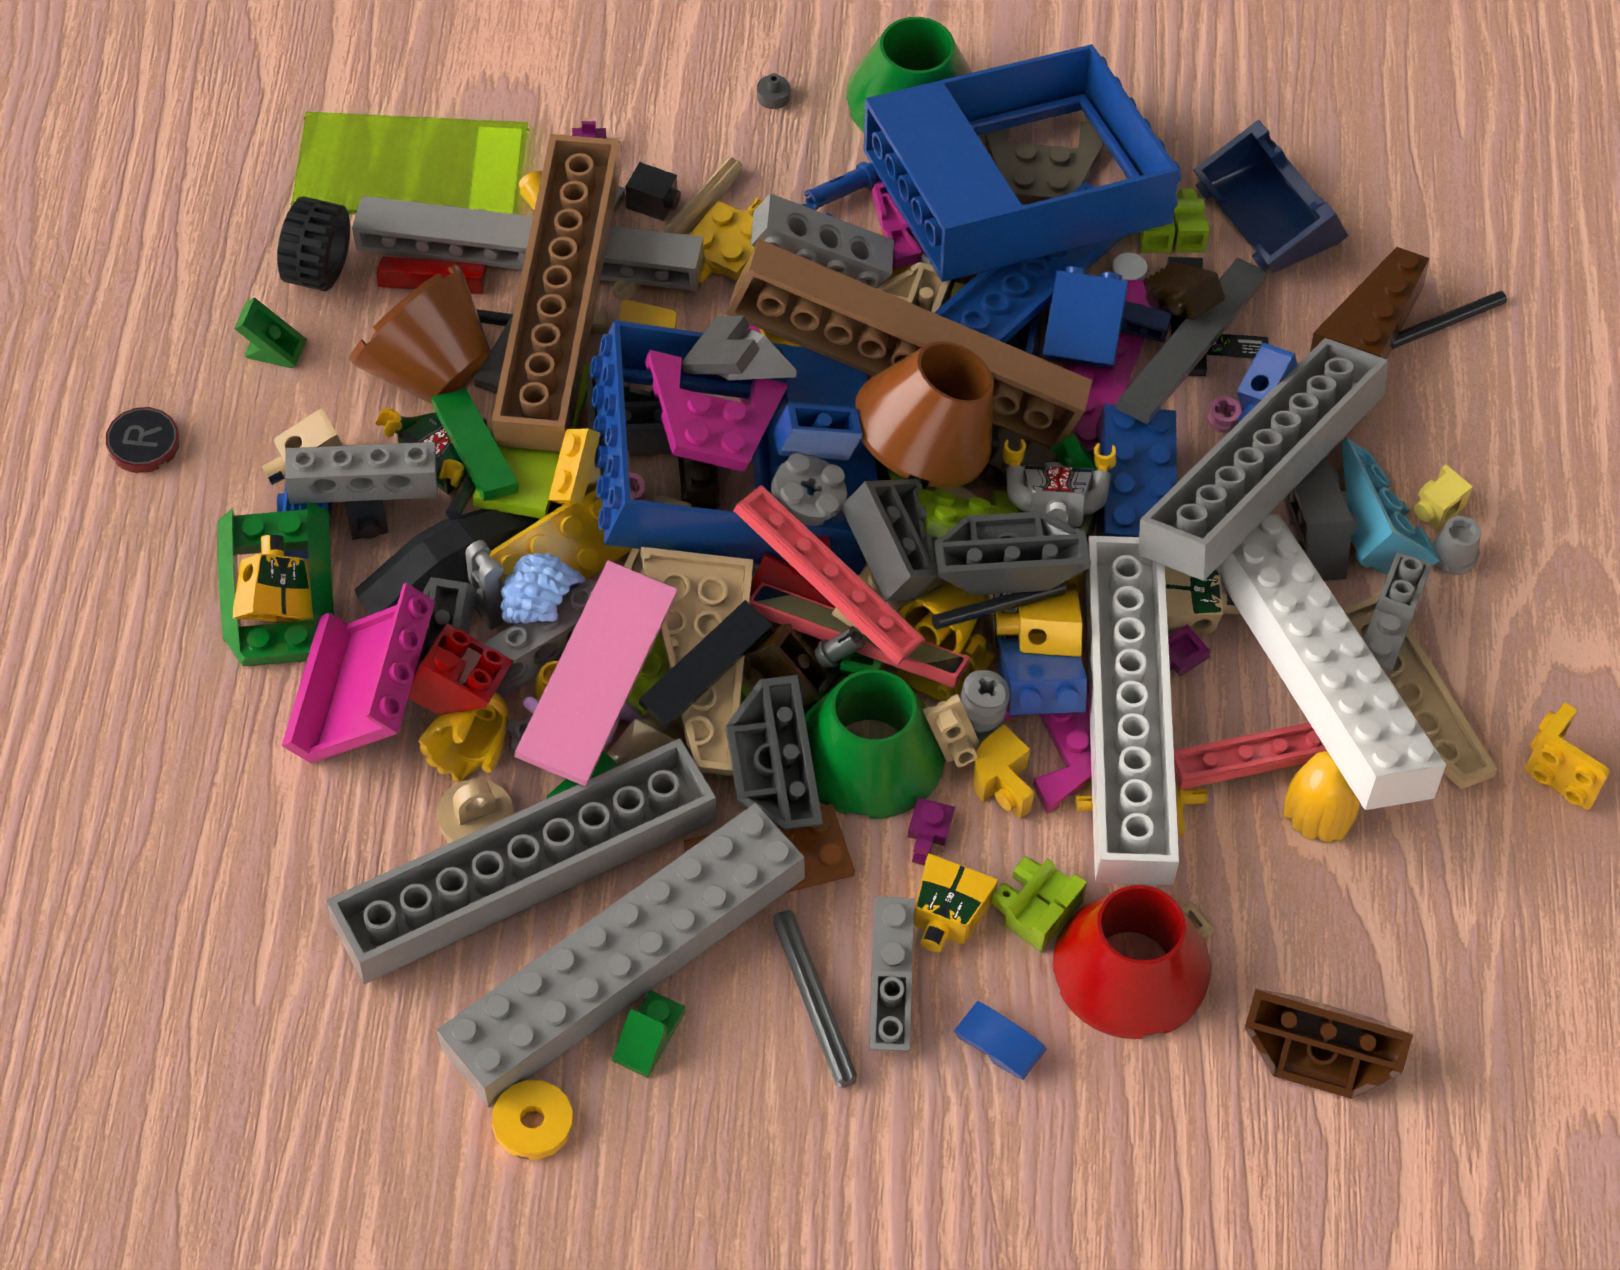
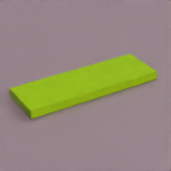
[473,364,590,519]

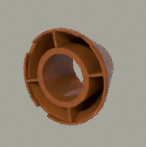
[349,265,491,404]
[854,341,994,488]

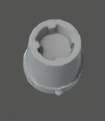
[1433,516,1481,575]

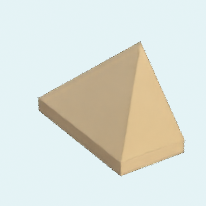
[607,719,689,765]

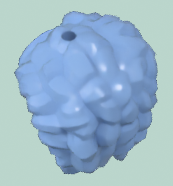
[500,552,586,624]

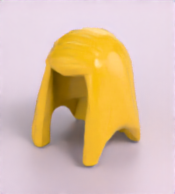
[418,692,509,782]
[1283,751,1361,843]

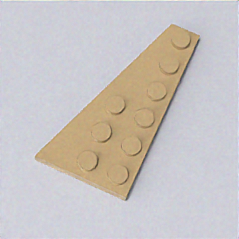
[640,547,753,776]
[1342,595,1498,789]

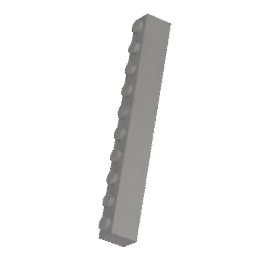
[352,196,705,291]

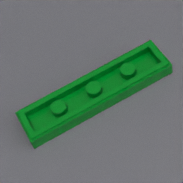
[431,388,519,501]

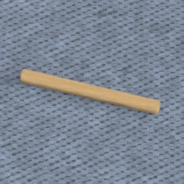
[612,157,742,301]

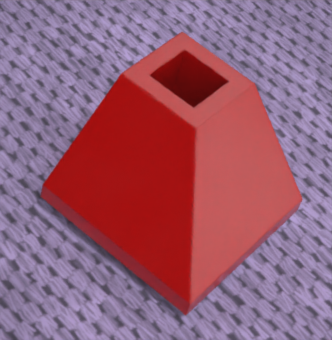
[408,623,513,715]

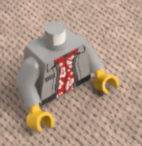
[1002,439,1116,527]

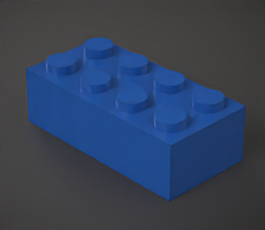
[1096,404,1177,537]

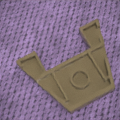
[984,122,1104,204]

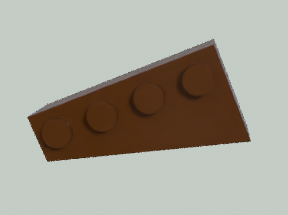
[1310,247,1430,359]

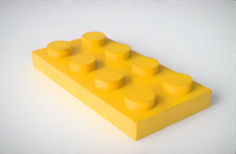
[490,484,632,599]

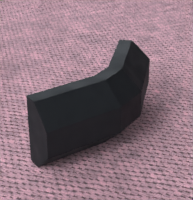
[354,509,540,615]

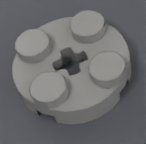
[771,453,847,526]

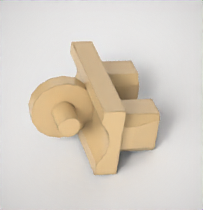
[922,694,980,767]

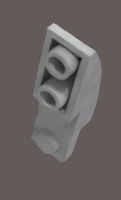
[1363,552,1432,678]
[869,896,914,1052]

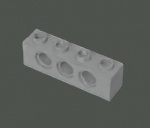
[751,193,894,288]
[285,442,438,504]
[483,579,595,697]

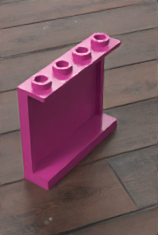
[281,583,435,763]

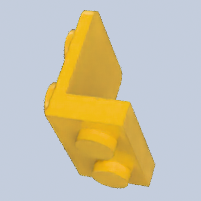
[548,428,630,505]
[1524,702,1610,810]

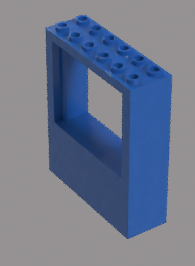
[864,44,1181,282]
[590,320,878,576]

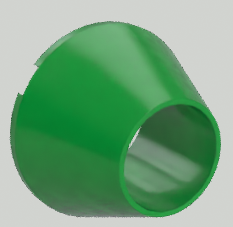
[846,17,972,132]
[805,669,946,819]

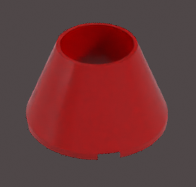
[1053,885,1211,1039]

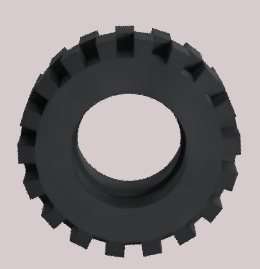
[277,196,350,292]

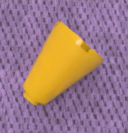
[898,583,987,654]

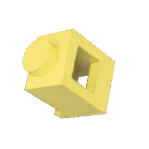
[1414,464,1473,530]

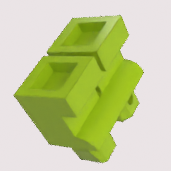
[1139,188,1210,253]
[991,856,1087,952]

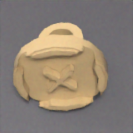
[437,778,514,843]

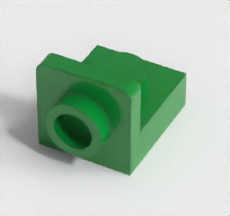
[1050,433,1098,471]

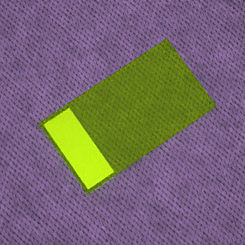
[290,111,529,214]

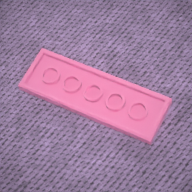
[514,560,677,787]

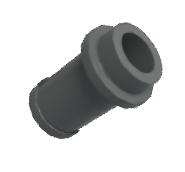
[815,626,865,668]

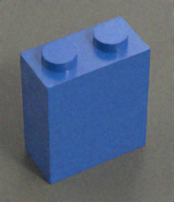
[1043,266,1129,370]
[998,637,1087,715]

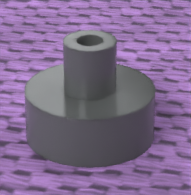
[757,73,790,109]

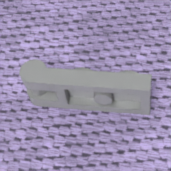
[465,540,504,630]

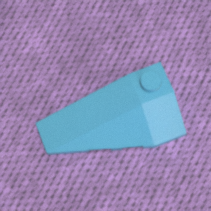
[1341,437,1440,575]

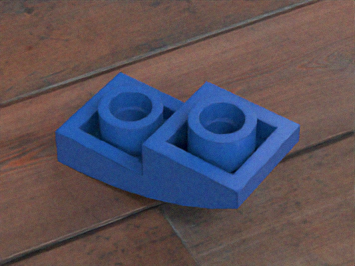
[954,1000,1047,1080]

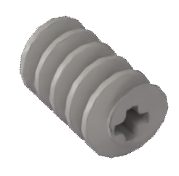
[960,670,1010,744]

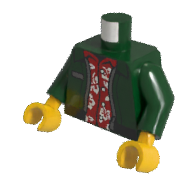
[375,408,487,495]

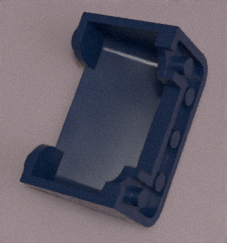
[1193,120,1348,273]

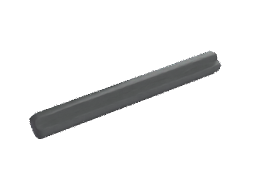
[773,910,857,1088]

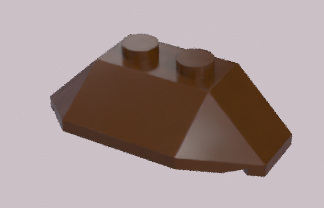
[1245,989,1413,1099]

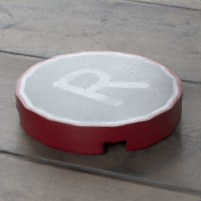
[106,407,179,473]

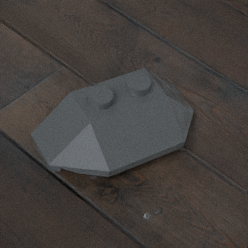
[934,511,1091,595]
[725,675,823,831]

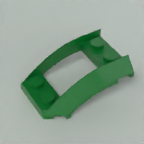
[218,501,335,667]

